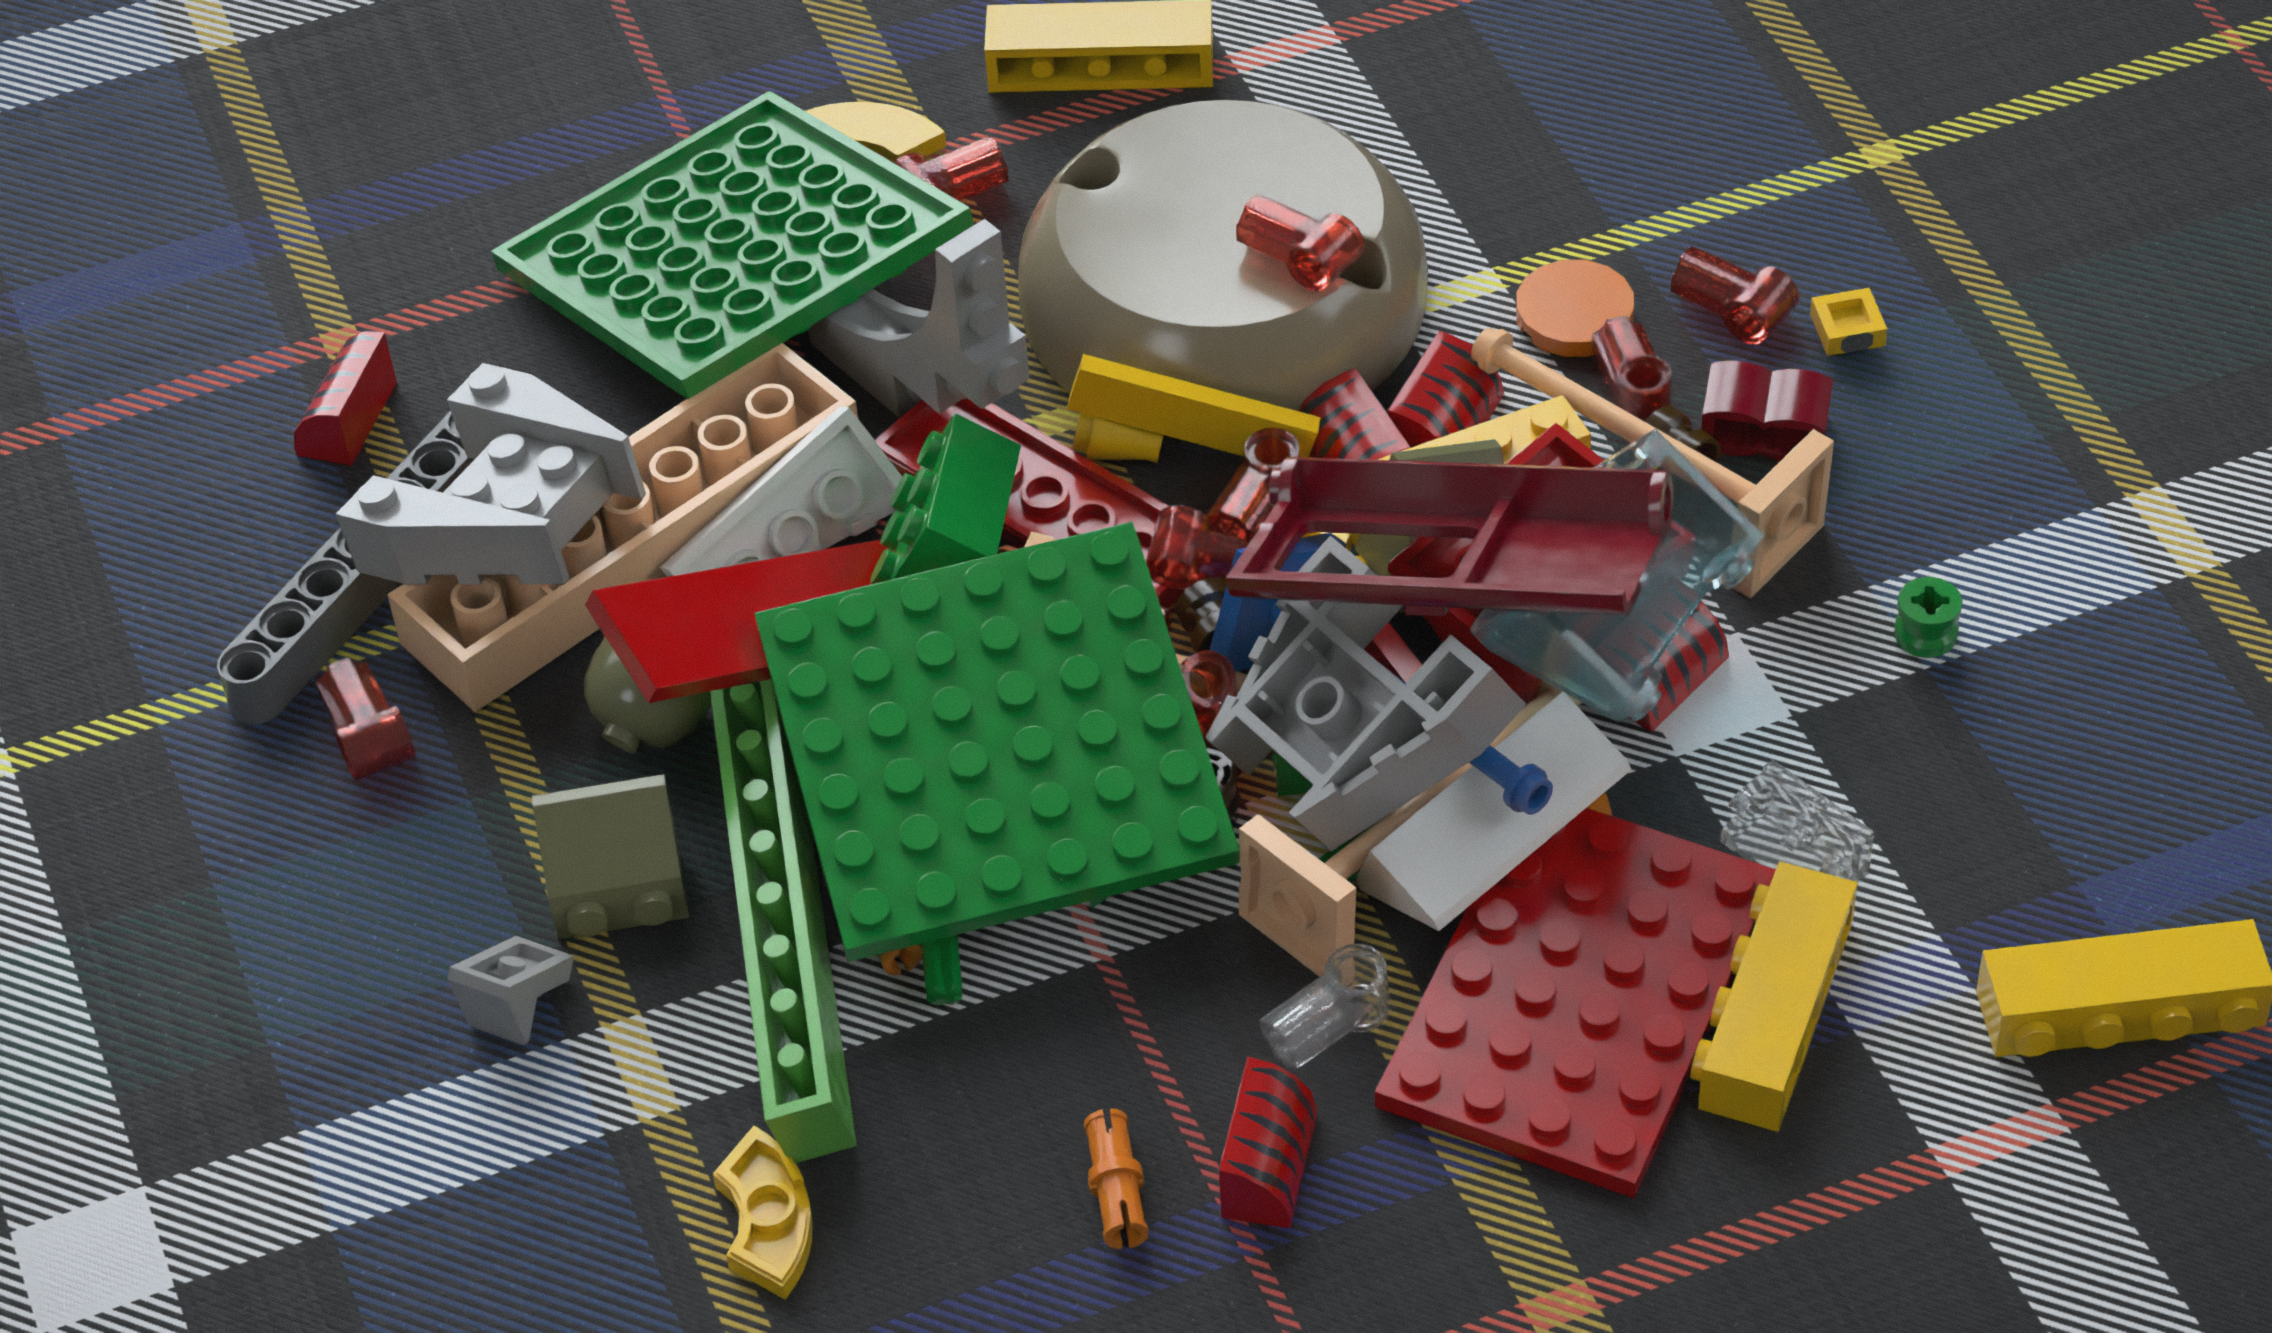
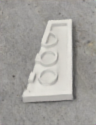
[660,406,902,577]

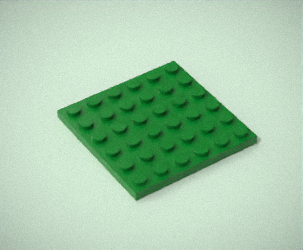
[491,91,974,399]
[755,521,1240,962]

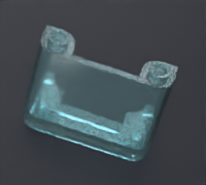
[1470,428,1764,722]

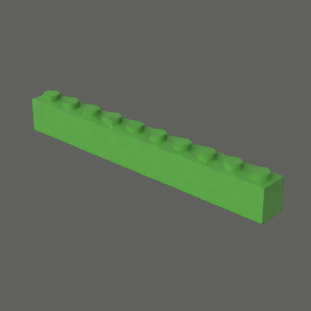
[710,679,857,1164]

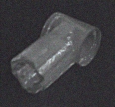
[1259,944,1391,1069]

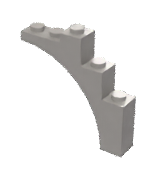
[808,219,1029,417]

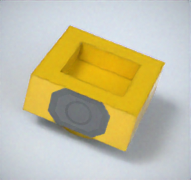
[1810,288,1887,356]

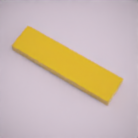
[1067,354,1320,466]

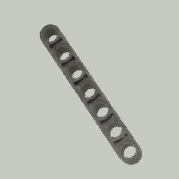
[217,411,475,725]

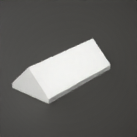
[1355,691,1631,931]

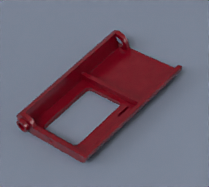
[1226,457,1673,617]

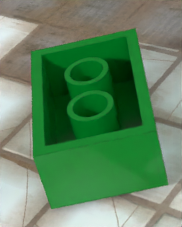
[870,413,1021,584]

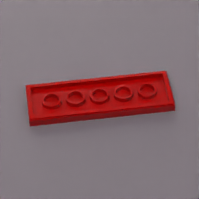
[875,398,1227,613]
[585,540,888,703]

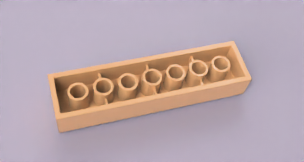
[387,343,858,712]

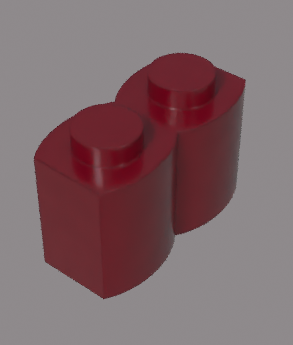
[1701,361,1833,461]

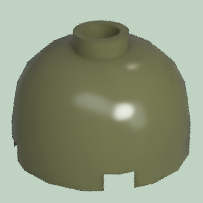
[584,637,712,753]

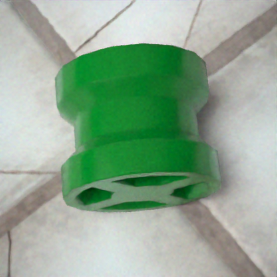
[1894,577,1963,658]

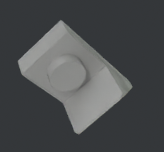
[448,936,574,1045]

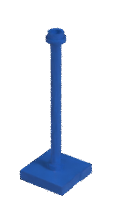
[1207,533,1553,815]

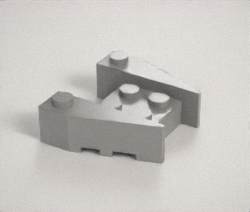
[336,363,646,585]
[1206,536,1526,851]

